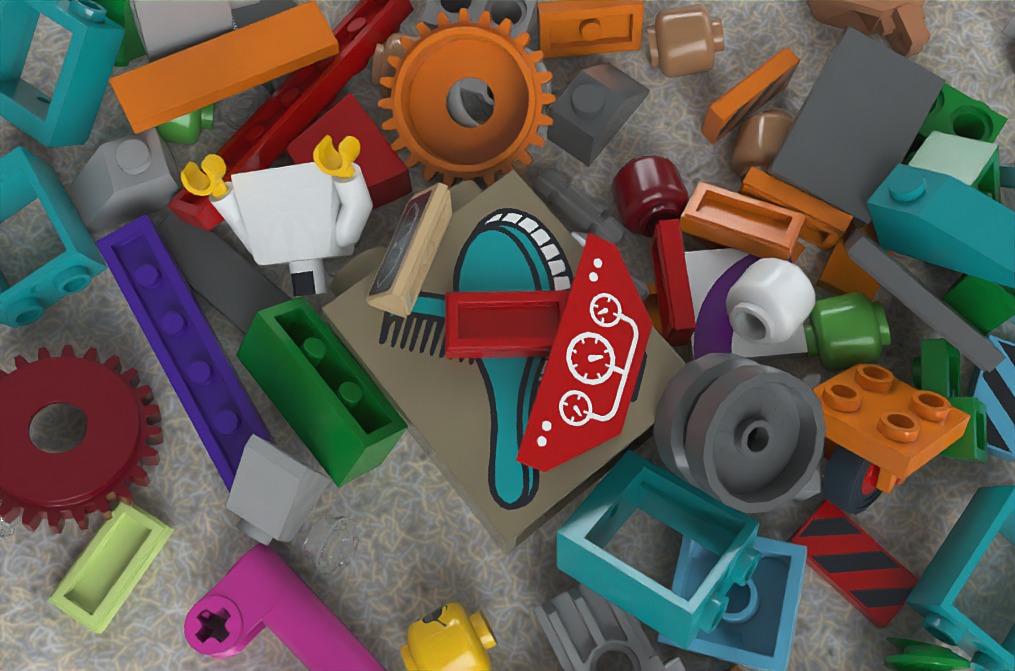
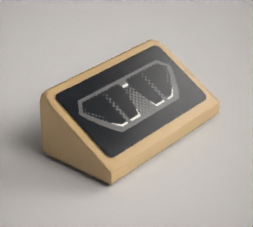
[366,183,452,318]

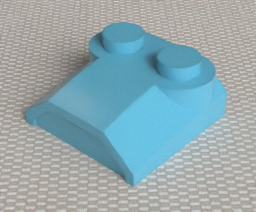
[657,534,807,671]

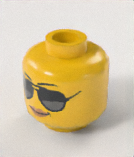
[400,601,498,671]

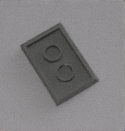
[765,26,946,227]
[843,226,1006,373]

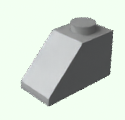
[68,127,184,234]
[225,434,331,545]

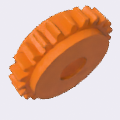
[378,8,556,189]

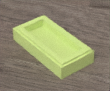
[47,501,175,634]

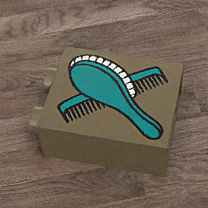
[322,169,686,555]

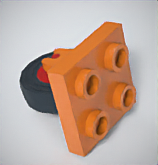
[812,361,971,515]

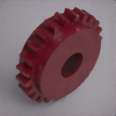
[0,345,164,534]

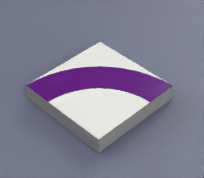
[684,248,808,362]

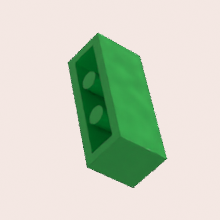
[236,296,409,488]

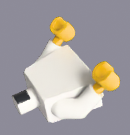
[181,135,373,297]

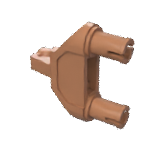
[808,0,931,58]

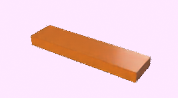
[108,0,339,135]

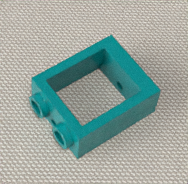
[0,0,126,148]
[0,146,108,329]
[557,450,761,650]
[905,485,1015,671]

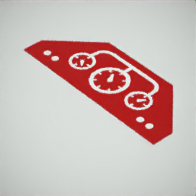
[516,233,653,472]

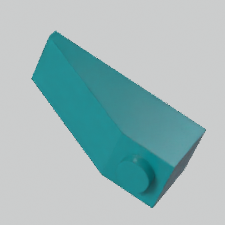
[866,163,1015,288]

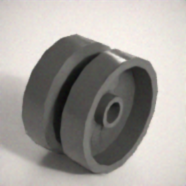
[654,353,826,513]

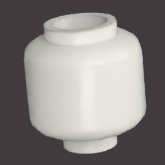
[725,258,816,345]

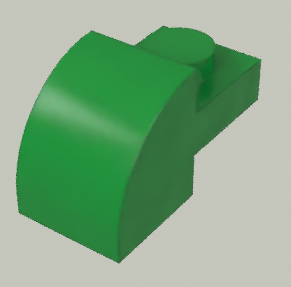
[912,338,988,464]

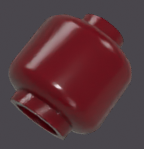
[611,155,689,238]

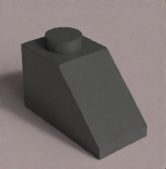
[547,63,650,167]

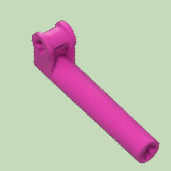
[184,543,387,671]

